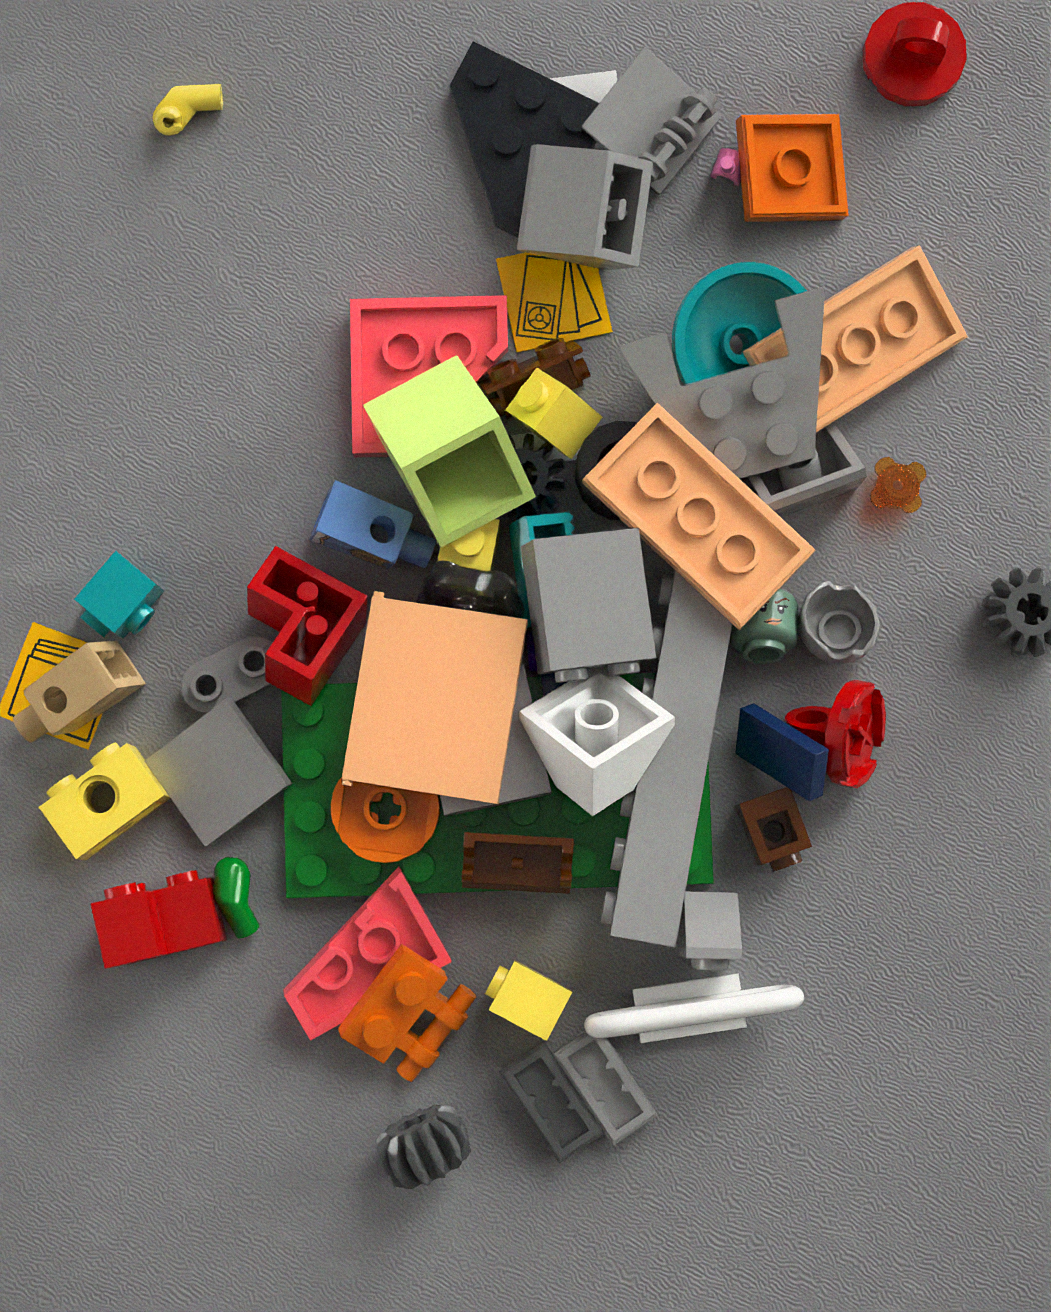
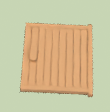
[342,591,528,804]

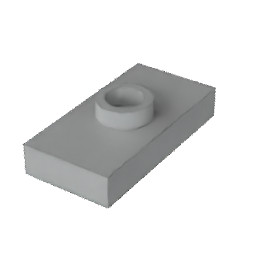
[552,1031,658,1146]

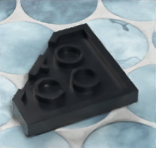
[450,41,599,238]

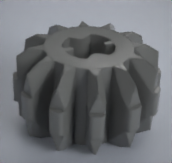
[981,568,1051,657]
[376,1105,472,1189]

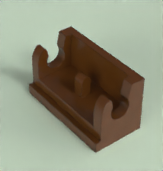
[462,832,574,894]

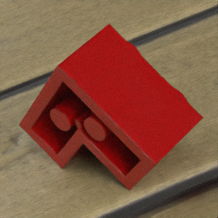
[247,546,368,706]
[90,870,227,969]

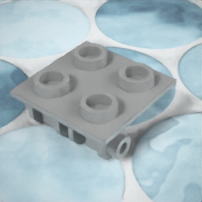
[581,47,722,195]

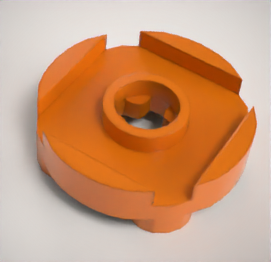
[331,777,440,863]

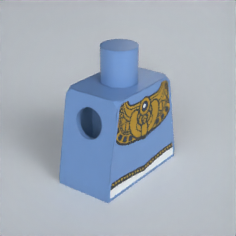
[309,480,436,569]

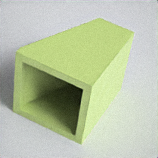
[363,355,536,548]

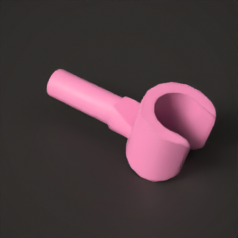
[710,148,741,186]

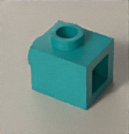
[74,551,164,639]

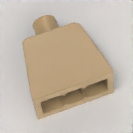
[13,640,146,743]

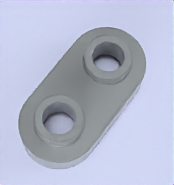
[181,636,273,714]

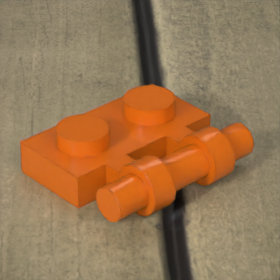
[338,944,477,1082]

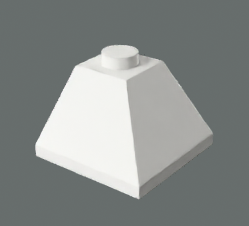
[519,667,675,816]

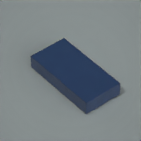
[735,703,829,801]

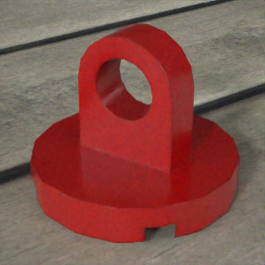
[862,2,967,106]
[785,680,886,789]

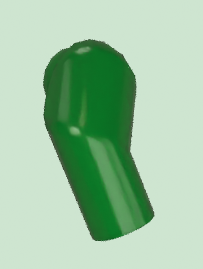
[213,857,260,939]

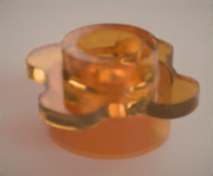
[870,457,927,514]

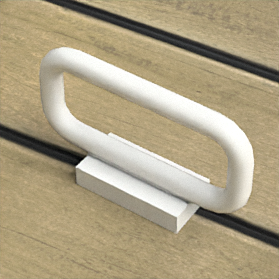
[584,973,804,1043]

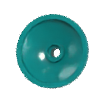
[672,262,807,385]

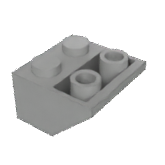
[517,144,653,270]

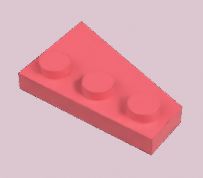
[283,866,452,1041]

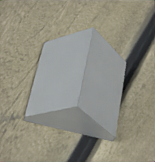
[741,422,867,517]

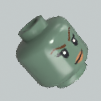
[730,589,798,664]

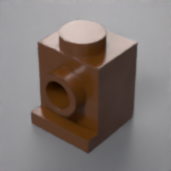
[735,787,812,872]

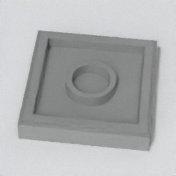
[145,698,293,847]

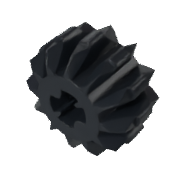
[508,433,567,523]

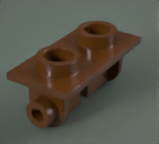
[478,338,591,420]

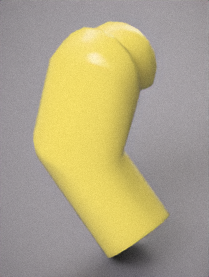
[153,84,223,136]

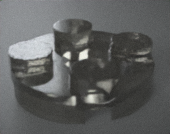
[416,560,525,619]

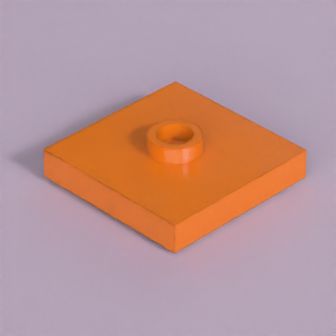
[736,114,849,222]

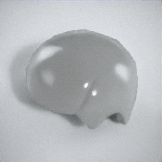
[798,581,880,663]

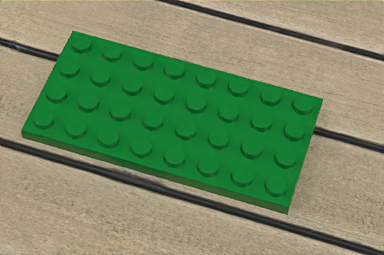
[281,673,714,898]

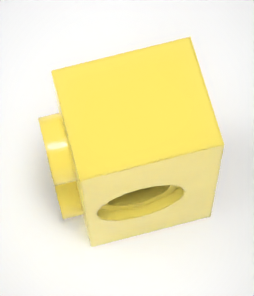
[39,743,171,860]

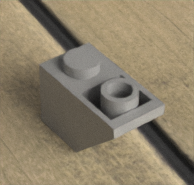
[679,891,742,970]

